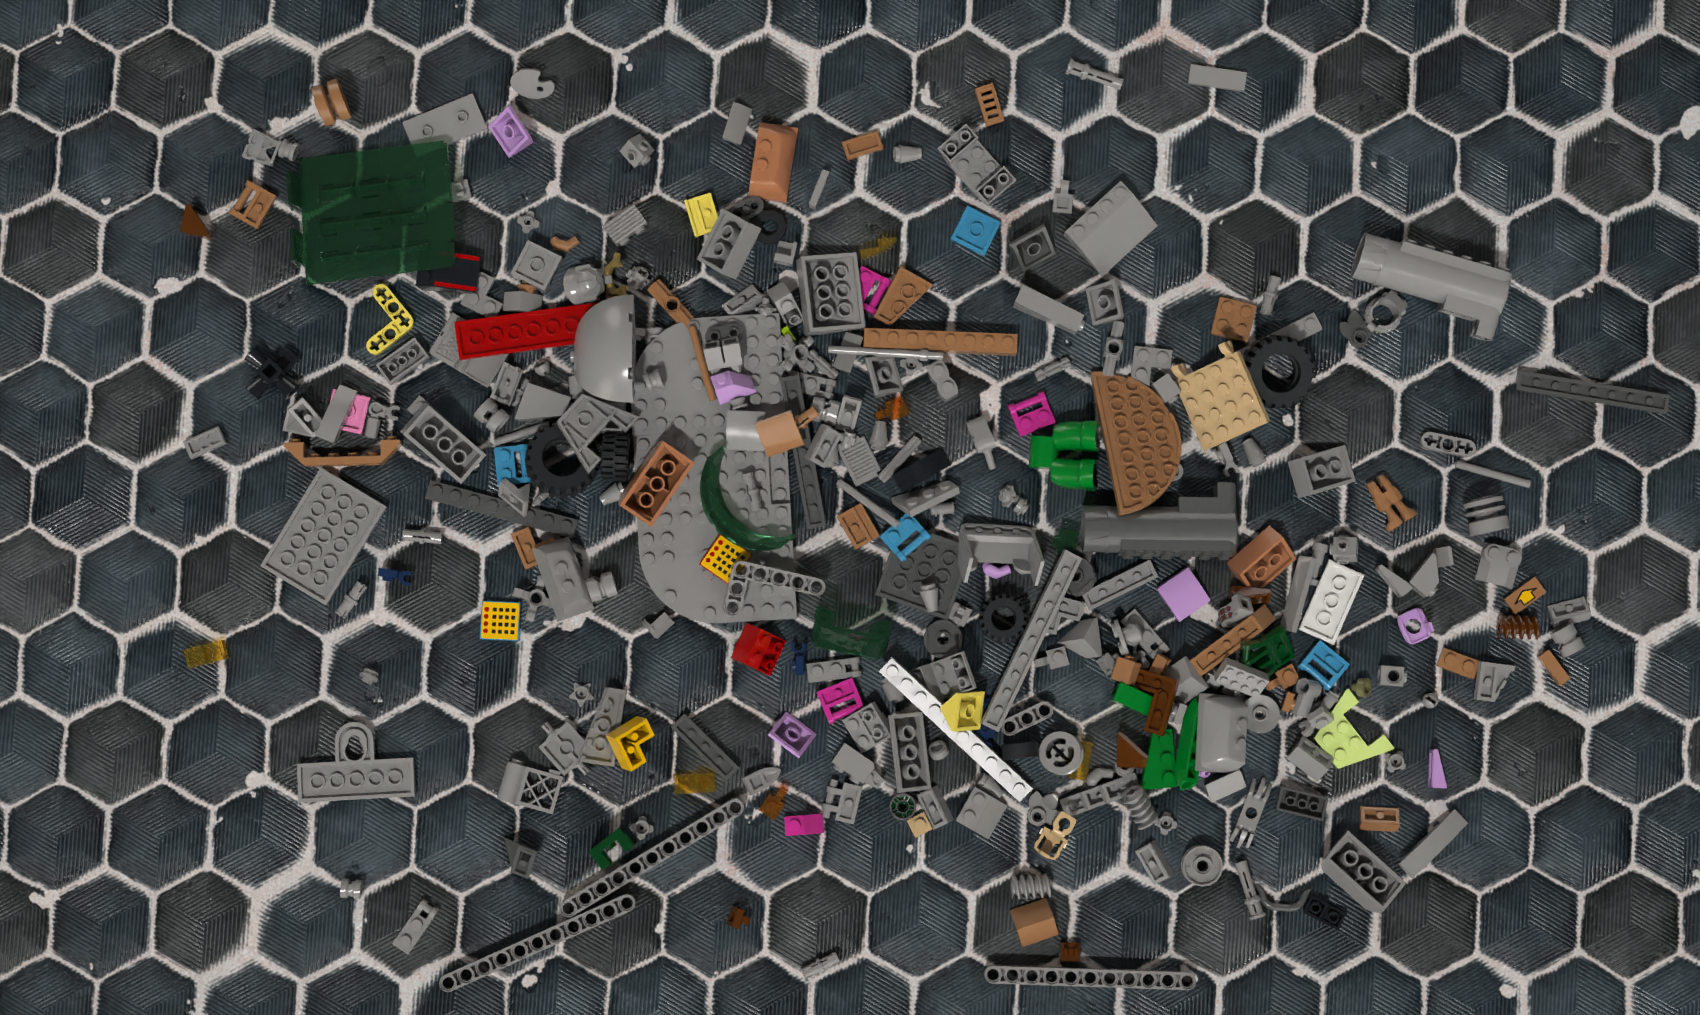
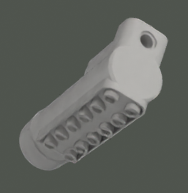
[1351,233,1512,341]

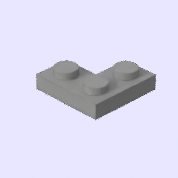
[460,271,503,318]
[1130,346,1173,387]
[1047,597,1085,635]

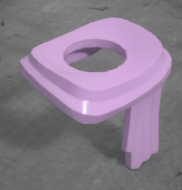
[1397,608,1434,645]

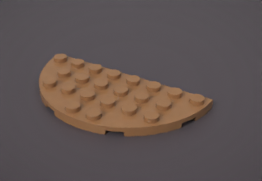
[1090,371,1182,515]

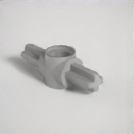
[1102,321,1124,377]

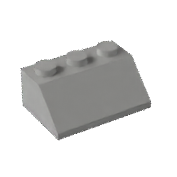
[697,208,761,280]

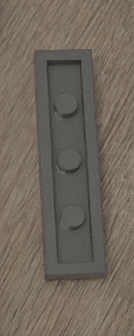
[671,714,739,781]

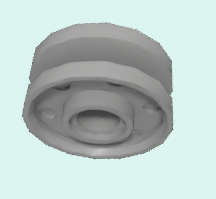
[1180,845,1223,887]

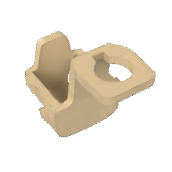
[1034,811,1076,860]

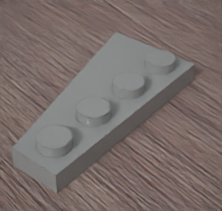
[577,687,626,767]

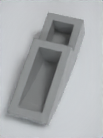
[316,385,358,444]

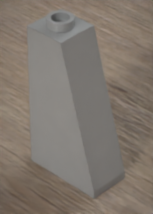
[1013,284,1086,335]

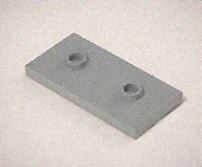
[402,93,488,158]

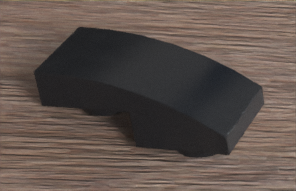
[1303,895,1347,931]

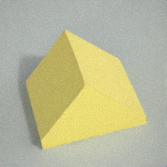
[940,691,985,732]

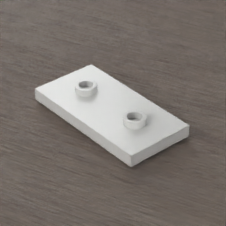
[1298,559,1364,645]

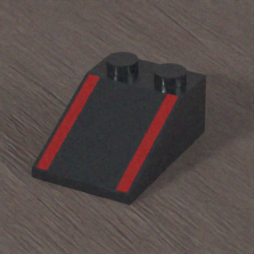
[416,248,482,294]

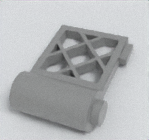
[497,759,563,814]

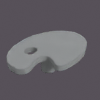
[510,68,555,99]

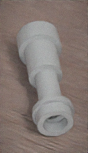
[1310,542,1329,586]

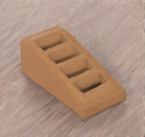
[974,83,1004,127]

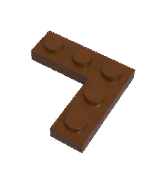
[1124,669,1180,736]

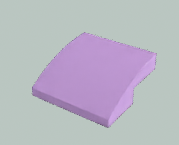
[1156,567,1210,622]

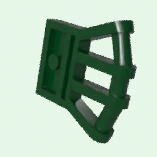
[1240,625,1295,677]

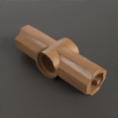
[647,279,694,329]

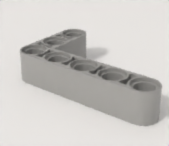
[723,560,825,616]

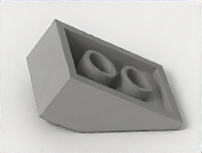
[1287,445,1356,498]

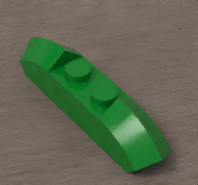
[1175,694,1199,791]

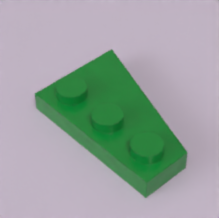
[1140,729,1178,790]

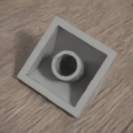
[1086,279,1124,326]
[865,356,904,398]

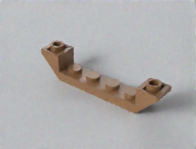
[284,436,402,467]
[1190,604,1276,676]

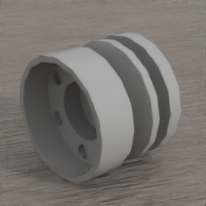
[1463,495,1510,537]

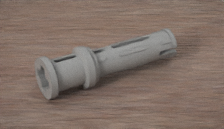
[1065,58,1124,90]
[1235,860,1266,920]

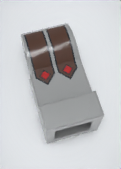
[1218,594,1254,628]

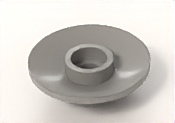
[1245,695,1280,733]

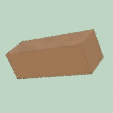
[1537,649,1571,686]
[1149,654,1171,676]

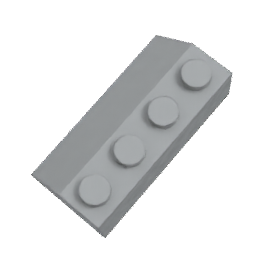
[888,712,931,793]

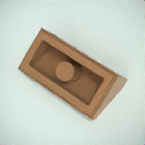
[1359,806,1400,832]

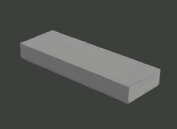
[1188,64,1247,92]

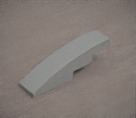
[1060,773,1139,816]
[1398,809,1468,878]

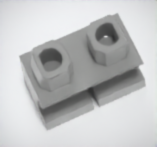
[702,337,742,376]

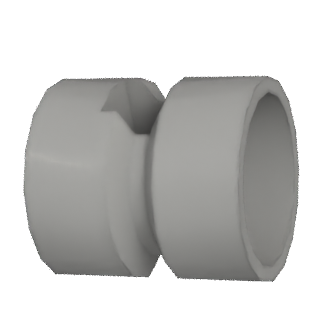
[812,396,840,426]
[474,398,510,434]
[585,571,618,603]
[1550,622,1585,658]

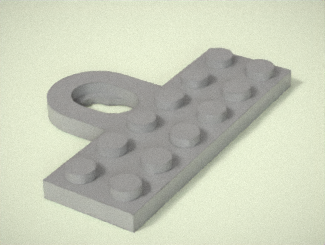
[297,722,416,803]

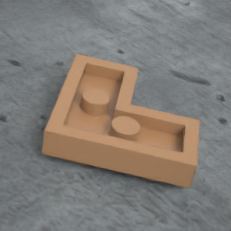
[511,527,555,570]

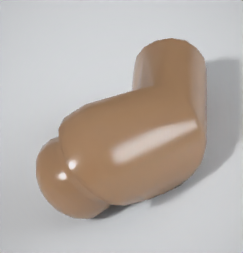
[550,236,580,252]

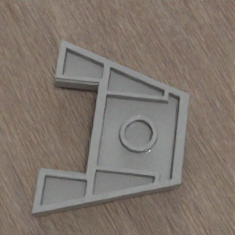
[557,394,639,474]

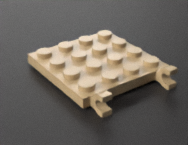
[1171,340,1270,451]

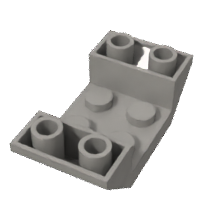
[937,124,1017,205]
[909,651,977,701]

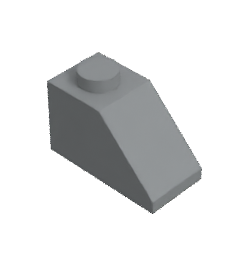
[1407,553,1439,598]

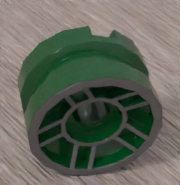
[889,793,916,820]

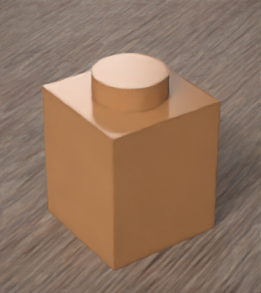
[1111,655,1141,686]

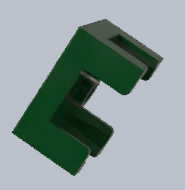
[588,827,635,870]

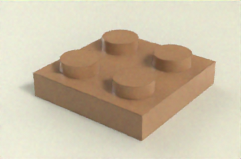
[1210,297,1257,343]

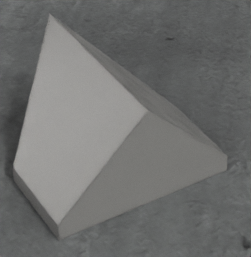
[282,397,322,438]
[1057,618,1102,658]

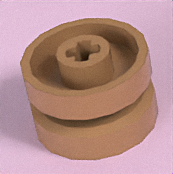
[311,78,352,127]

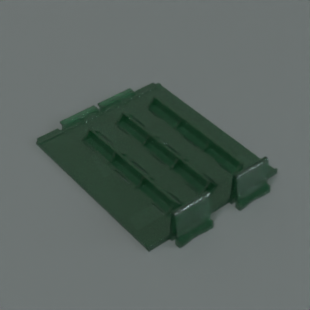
[286,140,456,285]

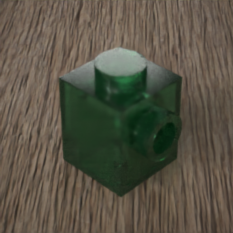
[1052,528,1079,556]

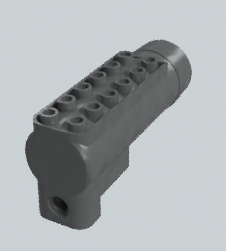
[1081,482,1238,560]

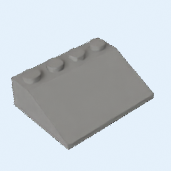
[1063,181,1158,277]
[796,252,865,336]

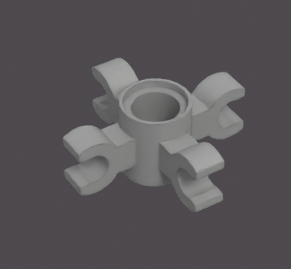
[776,334,815,374]
[512,575,553,622]

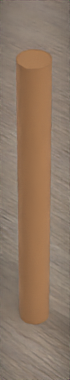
[688,326,717,401]

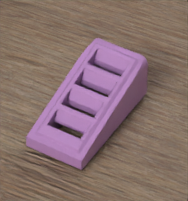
[1428,749,1447,789]

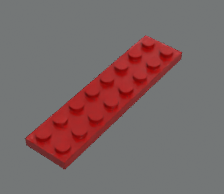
[454,302,599,361]

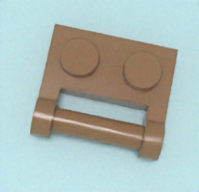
[228,180,277,230]

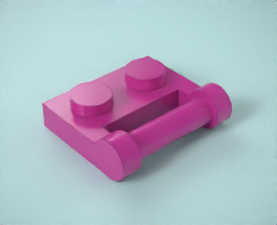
[859,266,892,315]
[1007,391,1056,437]
[816,678,864,724]

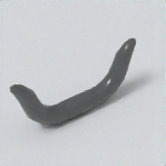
[1256,885,1311,912]

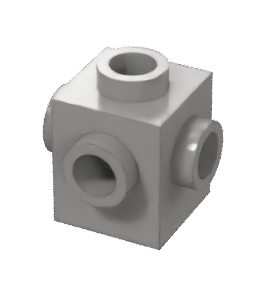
[620,134,655,168]
[1330,535,1359,564]

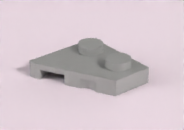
[1474,661,1515,702]

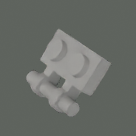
[822,779,863,825]

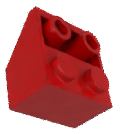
[731,623,786,676]

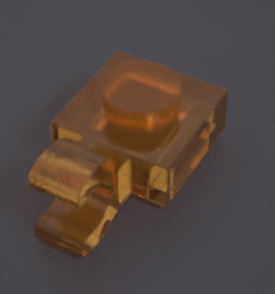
[874,396,909,422]
[759,786,788,821]

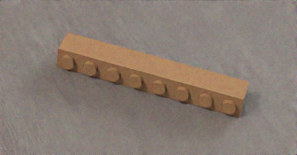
[863,328,1018,356]

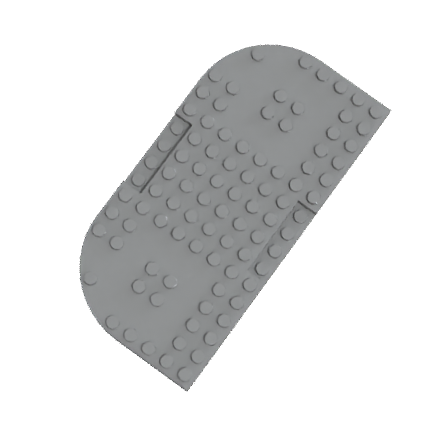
[631,313,797,624]

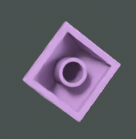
[488,106,534,158]
[768,711,817,758]

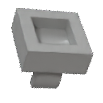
[449,179,472,203]
[948,602,972,628]
[1096,653,1120,676]

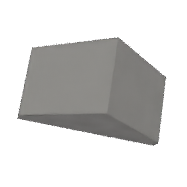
[503,291,543,313]

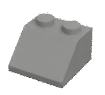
[955,787,1007,839]

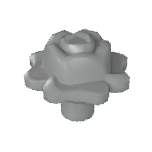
[754,298,777,317]
[999,485,1019,507]

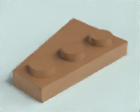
[873,266,933,326]

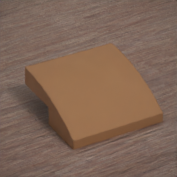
[754,410,804,457]

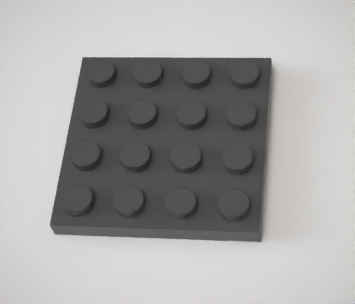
[875,530,962,620]

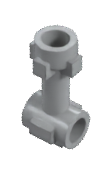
[827,424,856,449]

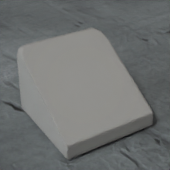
[1433,546,1454,568]

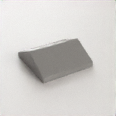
[1164,656,1209,704]

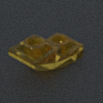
[673,773,715,794]

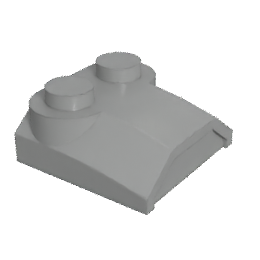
[1474,542,1522,589]

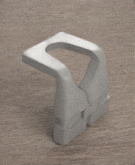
[242,129,282,166]

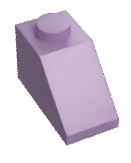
[710,370,756,405]

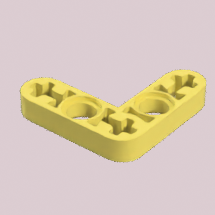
[366,284,415,355]

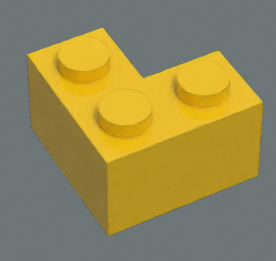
[606,716,654,771]

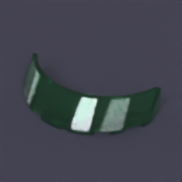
[700,446,795,551]

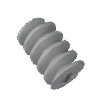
[1121,785,1158,830]
[1010,873,1051,900]

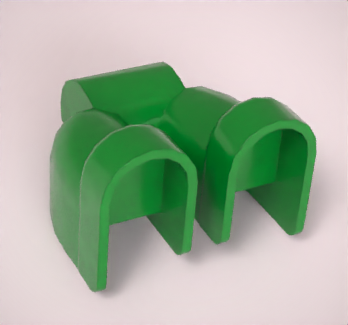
[1028,421,1101,491]

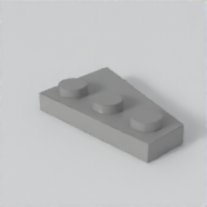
[891,480,960,517]

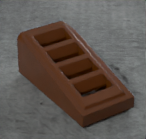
[1228,586,1272,607]

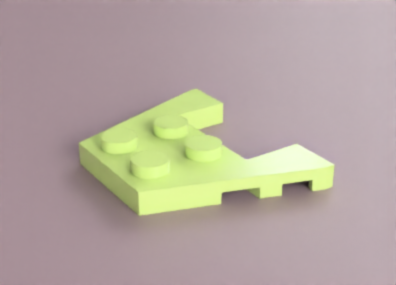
[1313,688,1394,769]

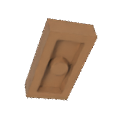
[1436,648,1478,680]

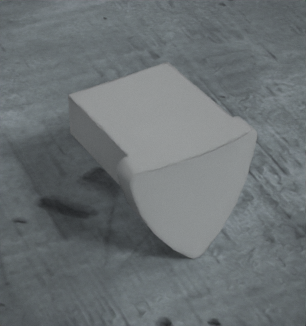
[641,612,674,639]

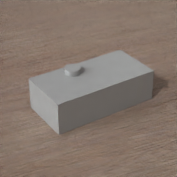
[400,402,486,484]

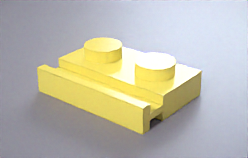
[684,193,718,238]

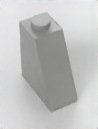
[515,382,573,422]

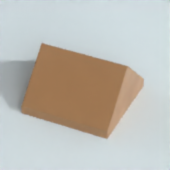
[1009,898,1059,947]

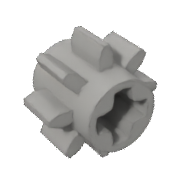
[625,266,650,290]

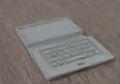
[428,312,508,388]

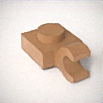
[1266,664,1300,691]

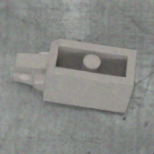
[832,743,884,789]

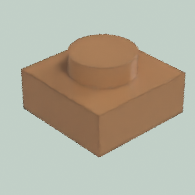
[1279,692,1296,713]

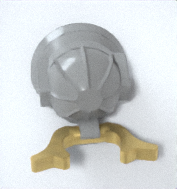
[563,253,627,305]

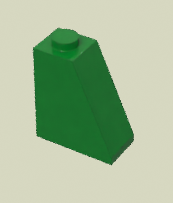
[1110,682,1153,717]

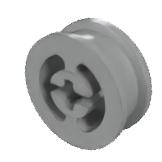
[1039,731,1084,775]

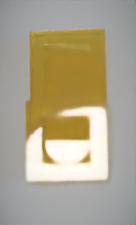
[859,237,897,260]
[184,640,229,669]

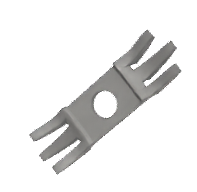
[1229,777,1272,849]

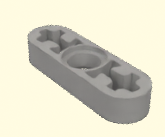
[1419,432,1476,458]

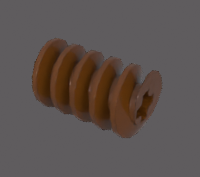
[1496,615,1539,640]

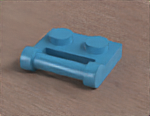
[494,444,531,486]
[880,514,931,563]
[1298,640,1350,691]

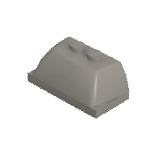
[532,537,594,622]
[1195,693,1248,773]
[1321,831,1406,913]

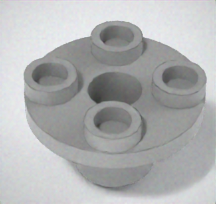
[1111,619,1143,656]

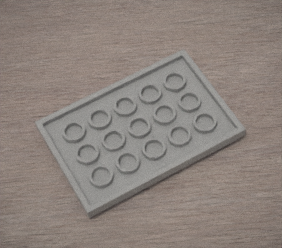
[260,468,387,606]

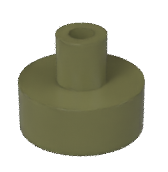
[1351,678,1371,697]

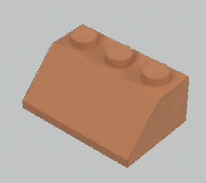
[1227,526,1296,589]

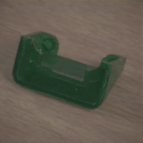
[811,606,893,660]

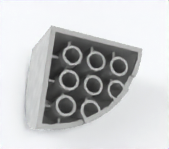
[570,295,637,402]

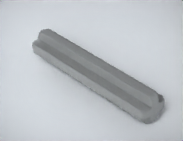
[878,435,921,483]

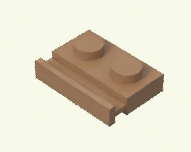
[837,503,880,550]

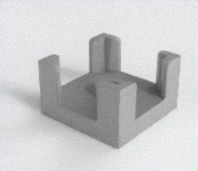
[510,240,564,294]

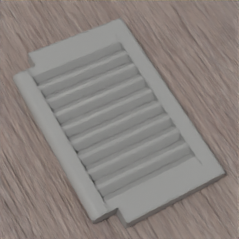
[837,435,881,487]

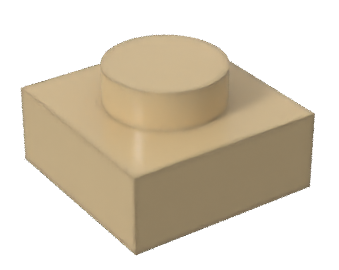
[906,812,932,838]

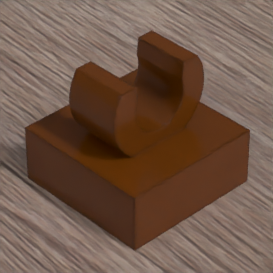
[726,906,751,929]
[1060,942,1080,962]

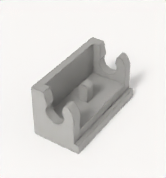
[490,362,523,406]
[1286,736,1334,782]

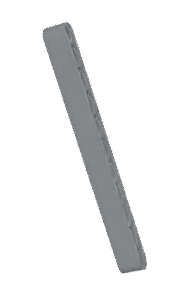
[560,799,744,917]
[439,893,636,992]
[983,965,1196,990]

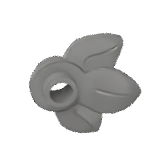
[1028,791,1063,826]

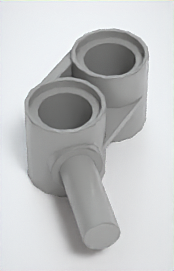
[966,415,996,470]

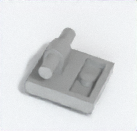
[842,701,891,754]

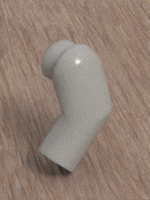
[1086,768,1113,787]

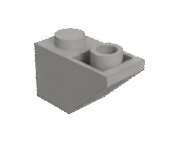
[767,282,803,329]

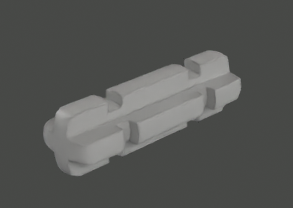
[808,349,839,380]
[1034,357,1071,381]

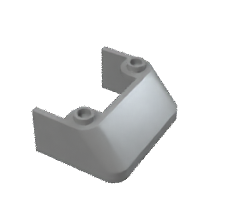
[958,523,1045,586]

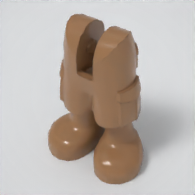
[1366,474,1418,533]

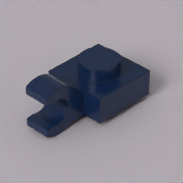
[378,568,413,586]
[791,642,806,676]

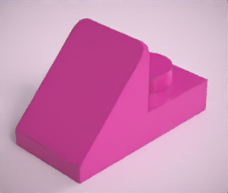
[784,814,824,836]

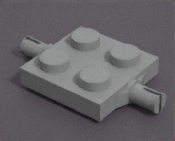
[539,721,591,776]

